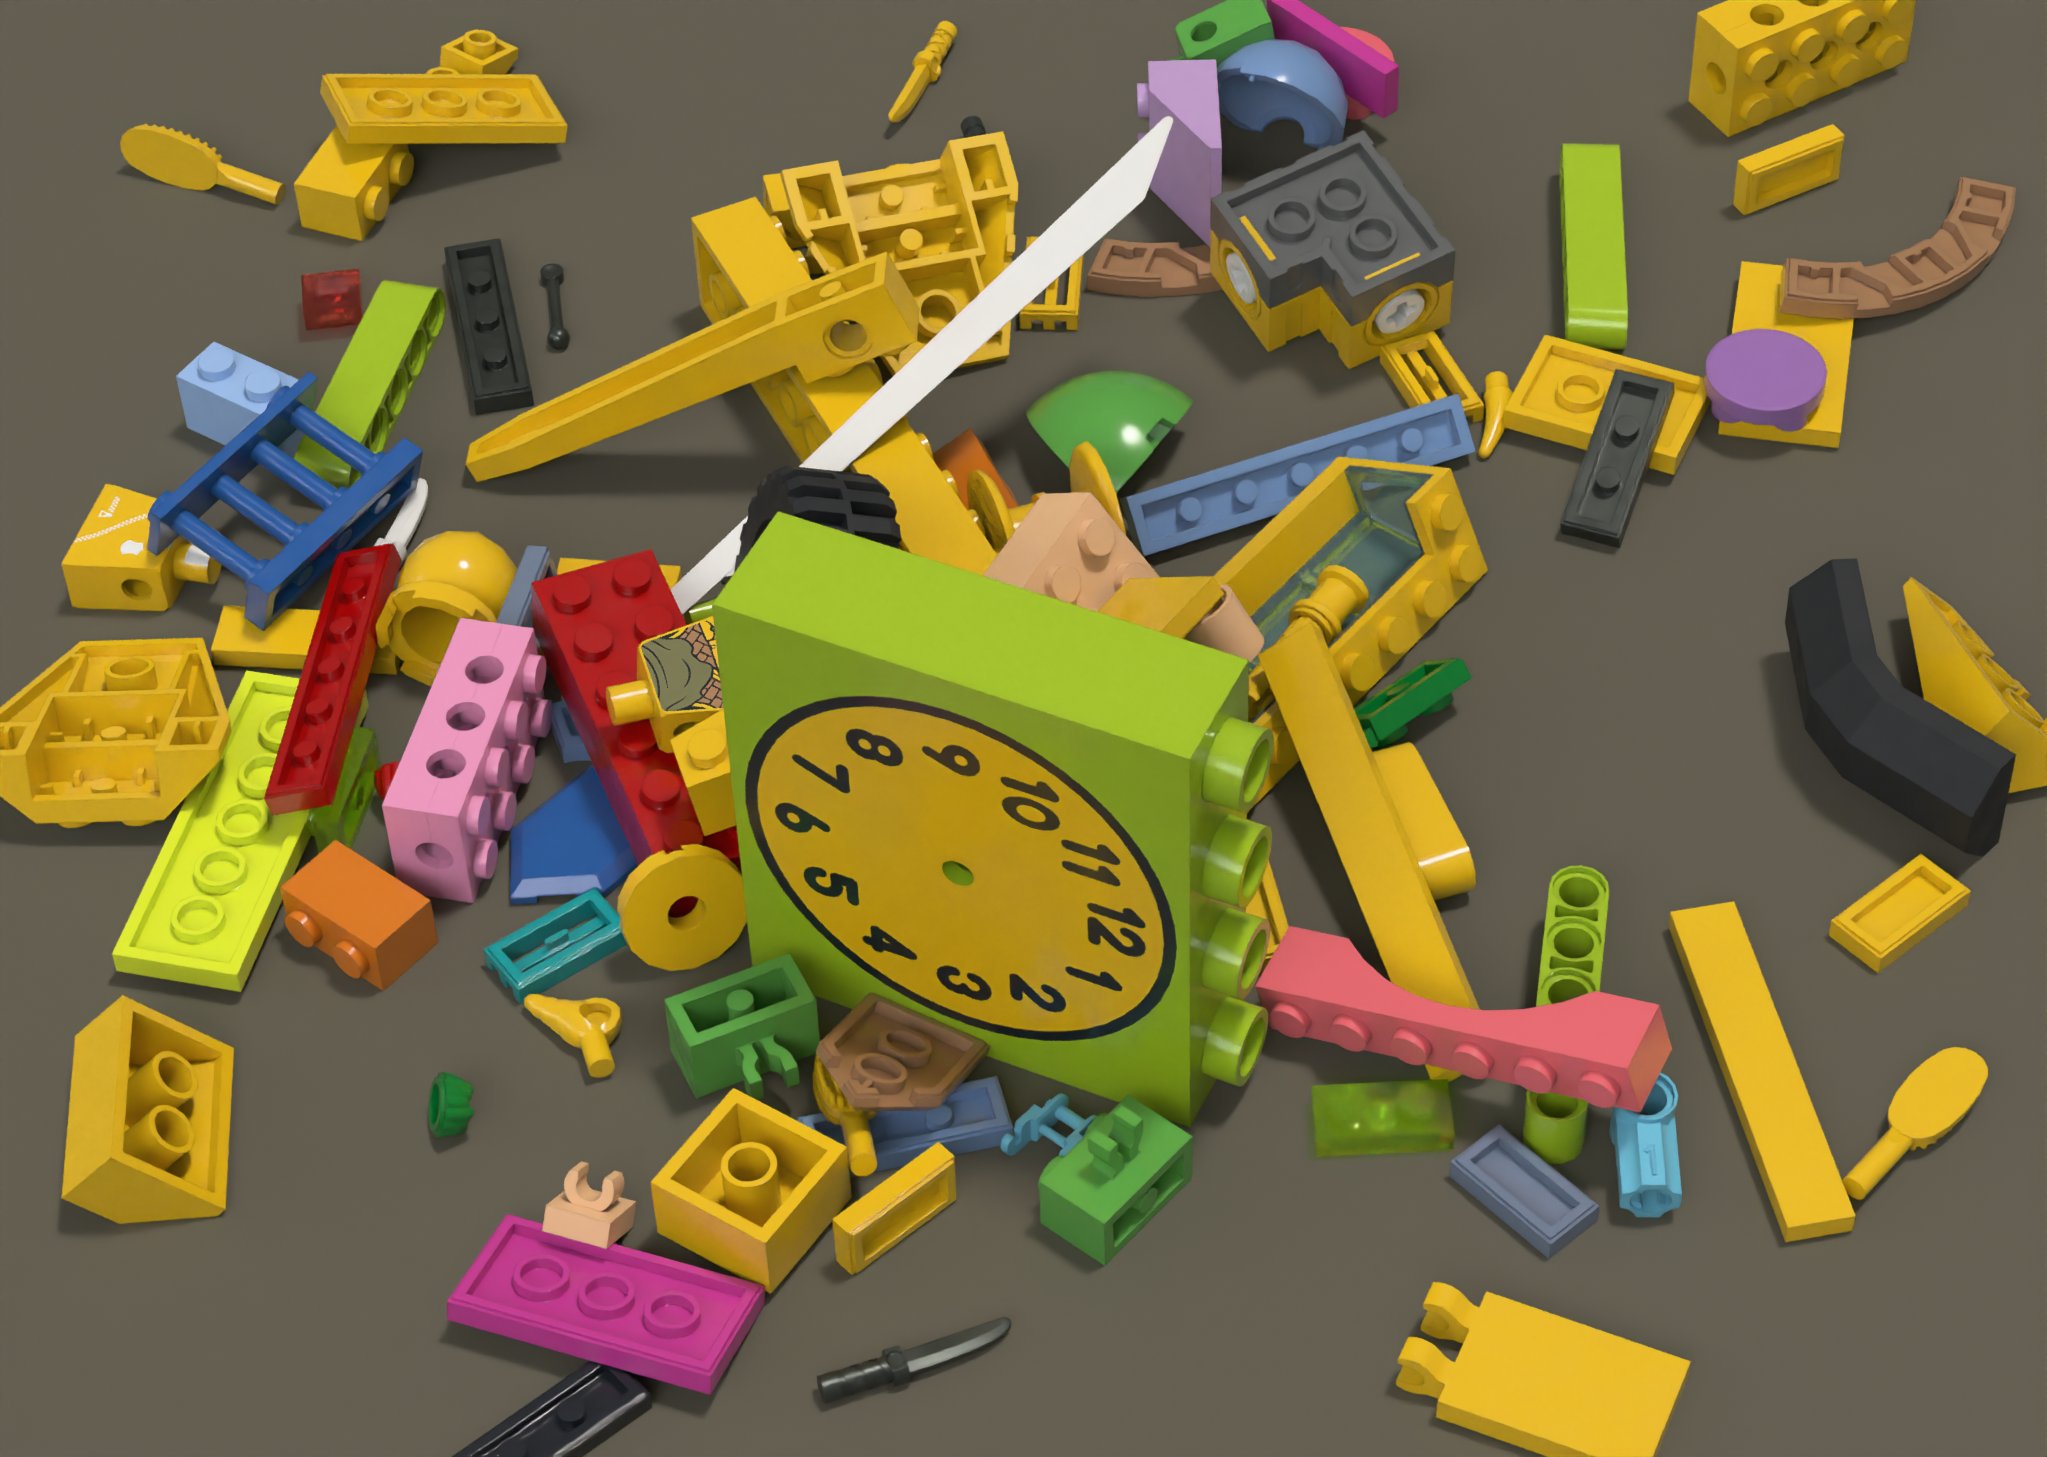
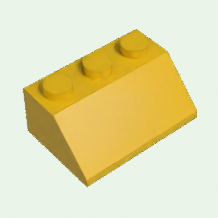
[61,995,234,1224]

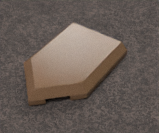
[816,993,990,1111]

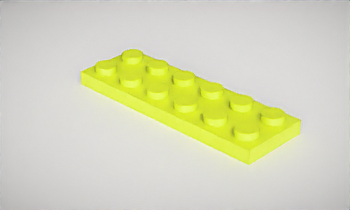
[112,670,369,992]

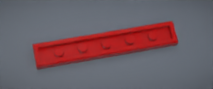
[264,543,401,816]

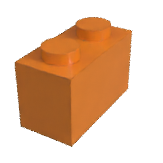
[280,840,438,991]

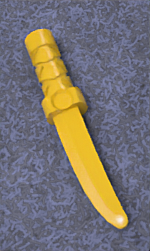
[888,21,958,123]

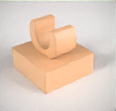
[542,1161,637,1249]

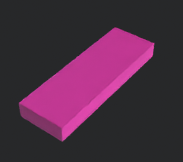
[1267,0,1399,119]

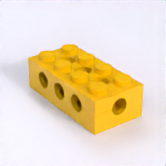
[1688,0,1916,137]

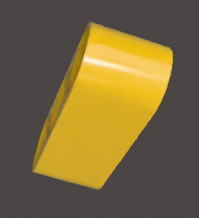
[1372,742,1476,901]

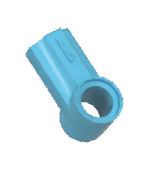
[1609,1072,1682,1218]

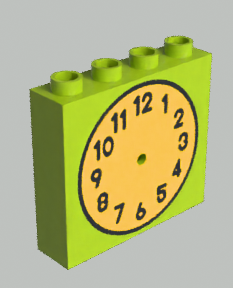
[712,511,1274,1127]

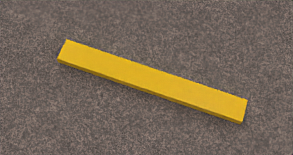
[1258,622,1480,1087]

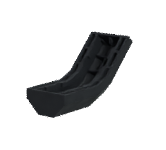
[1785,558,2016,857]

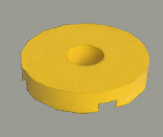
[617,844,747,971]

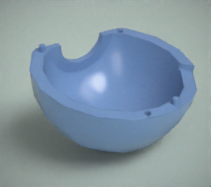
[1217,39,1348,151]

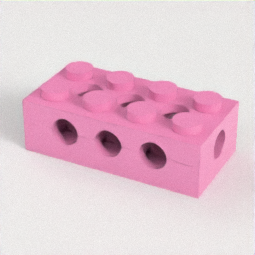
[382,618,553,903]

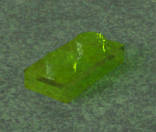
[307,727,382,853]
[1310,1079,1455,1157]

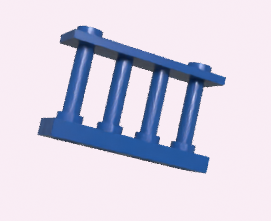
[147,371,423,631]

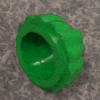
[428,1072,474,1138]

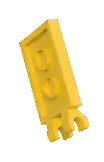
[1396,1282,1691,1457]

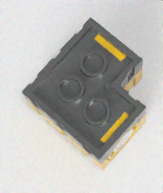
[1210,130,1456,370]

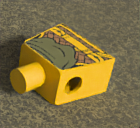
[606,616,723,753]

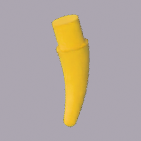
[1478,371,1513,459]

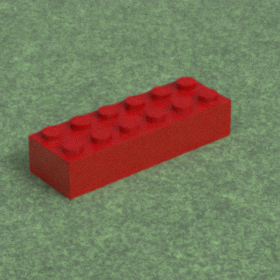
[531,549,742,918]

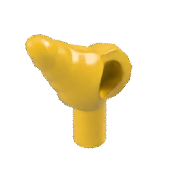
[523,994,623,1078]

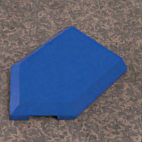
[510,764,638,905]

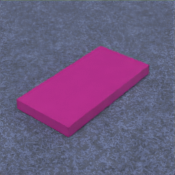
[447,1214,765,1395]

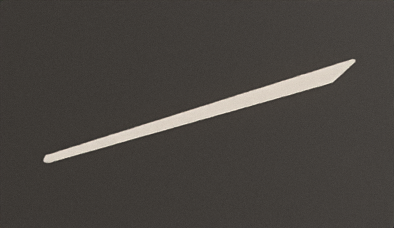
[561,116,1173,701]

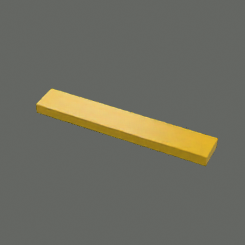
[1668,901,1856,1242]

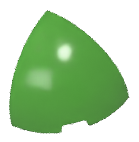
[1025,371,1194,493]

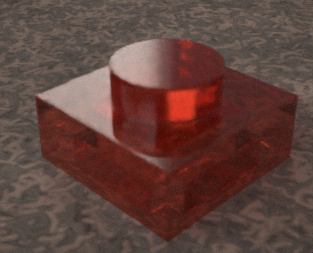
[301,268,364,331]

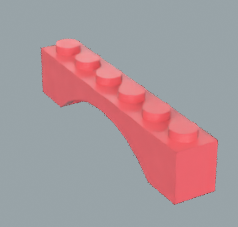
[1255,926,1672,1112]

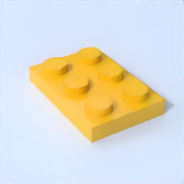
[1503,335,1711,475]

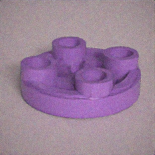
[1704,329,1827,431]

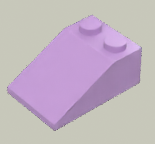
[1137,59,1222,247]

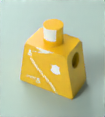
[61,484,221,612]

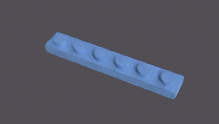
[1120,394,1476,556]

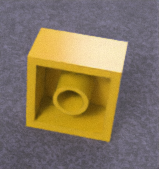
[650,1088,852,1294]

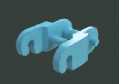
[1000,1093,1097,1156]

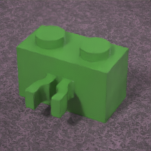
[664,953,820,1100]
[1038,1095,1193,1266]

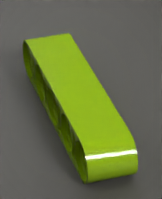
[1559,143,1628,350]
[294,280,446,489]
[1523,865,1609,1164]

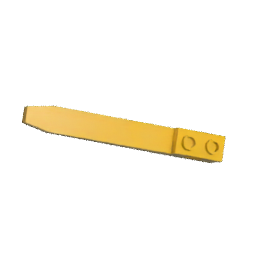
[465,251,920,482]

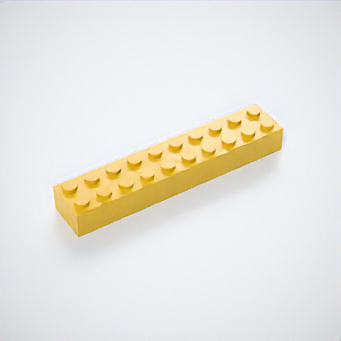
[691,196,1002,576]

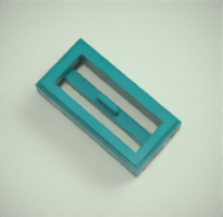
[483,888,628,1004]

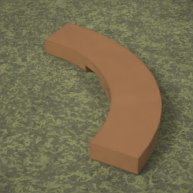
[1779,177,2016,319]
[1087,239,1223,297]

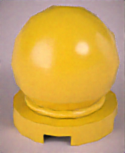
[376,531,517,686]

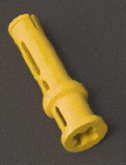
[1248,565,1370,723]

